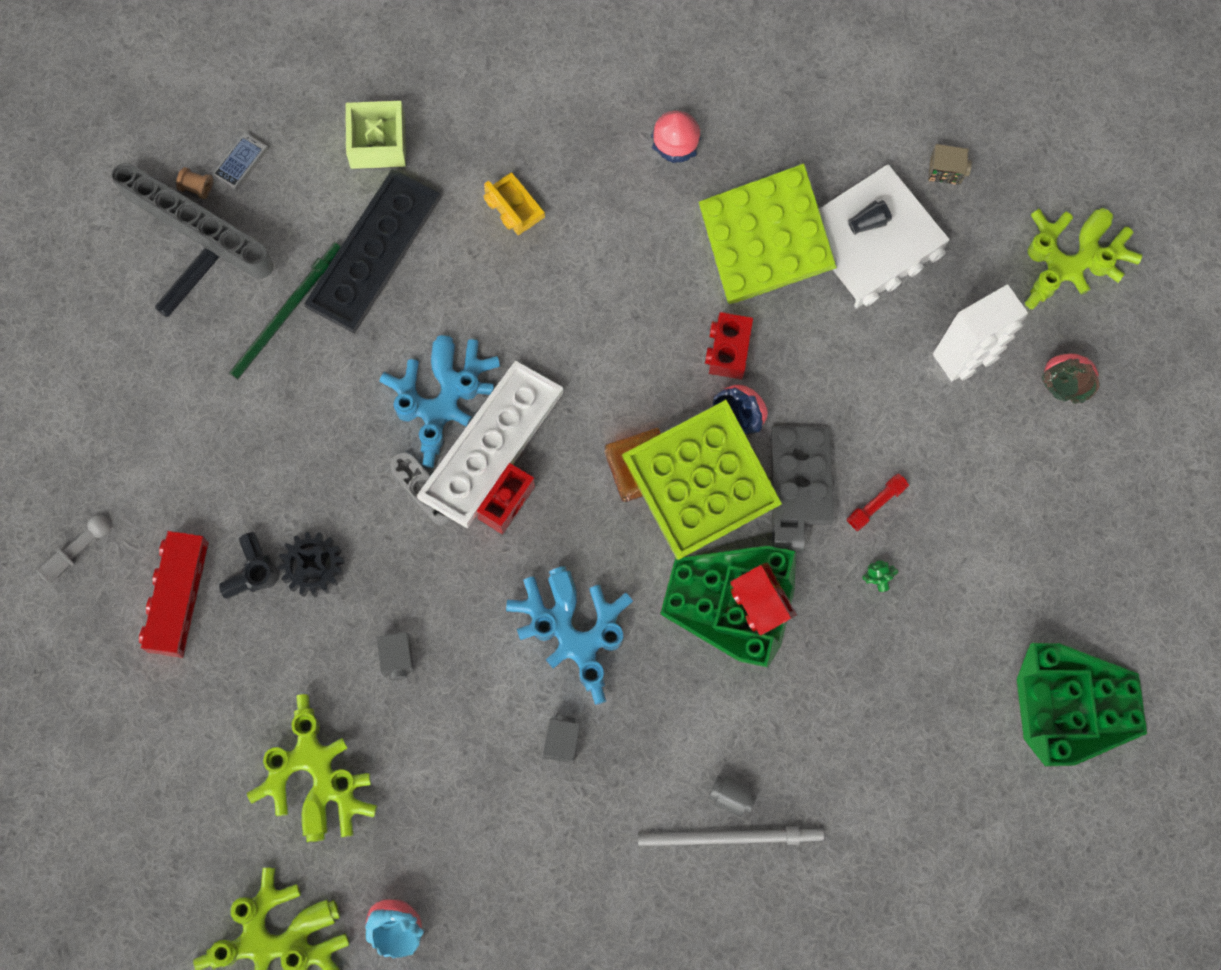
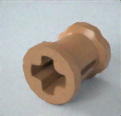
[176,167,213,199]

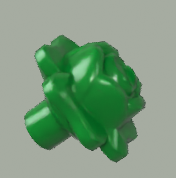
[862,560,899,592]

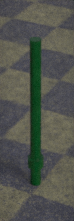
[229,242,341,380]

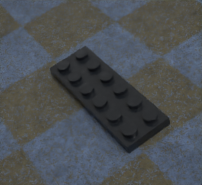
[304,169,441,334]

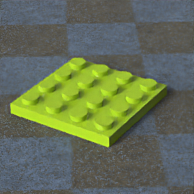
[699,164,837,304]
[621,400,782,560]

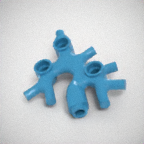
[379,336,500,468]
[506,566,633,705]

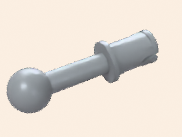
[36,515,111,585]

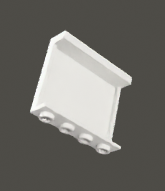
[819,164,950,309]

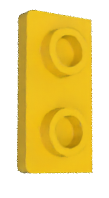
[483,172,545,236]

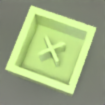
[346,101,406,169]

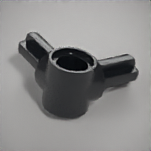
[219,532,279,599]

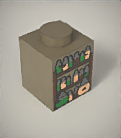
[928,144,972,185]

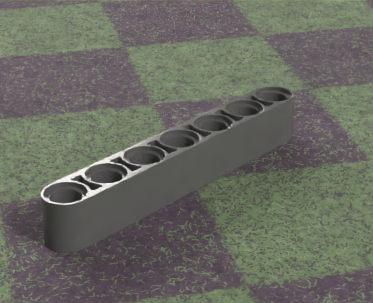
[111,163,274,279]

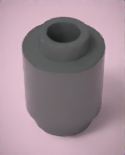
[708,776,756,817]

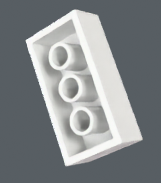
[933,284,1028,382]

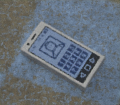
[212,133,268,192]

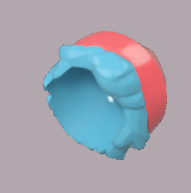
[365,900,424,958]

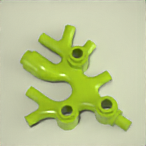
[1025,208,1142,309]
[246,694,378,842]
[193,868,350,970]

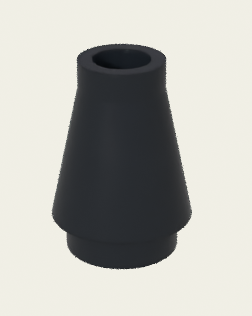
[847,200,892,235]

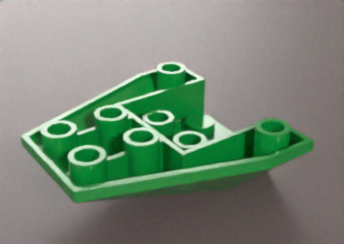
[660,546,796,668]
[1016,643,1147,767]

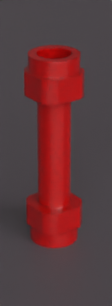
[846,474,909,532]

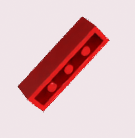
[139,531,209,658]

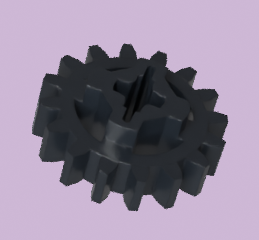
[278,532,345,598]

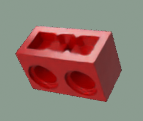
[704,312,753,380]

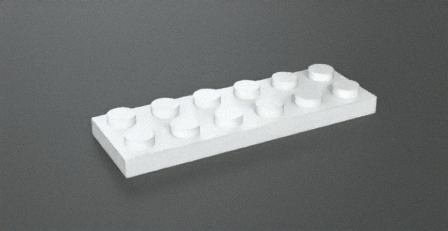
[417,361,564,528]

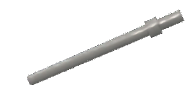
[638,826,824,846]

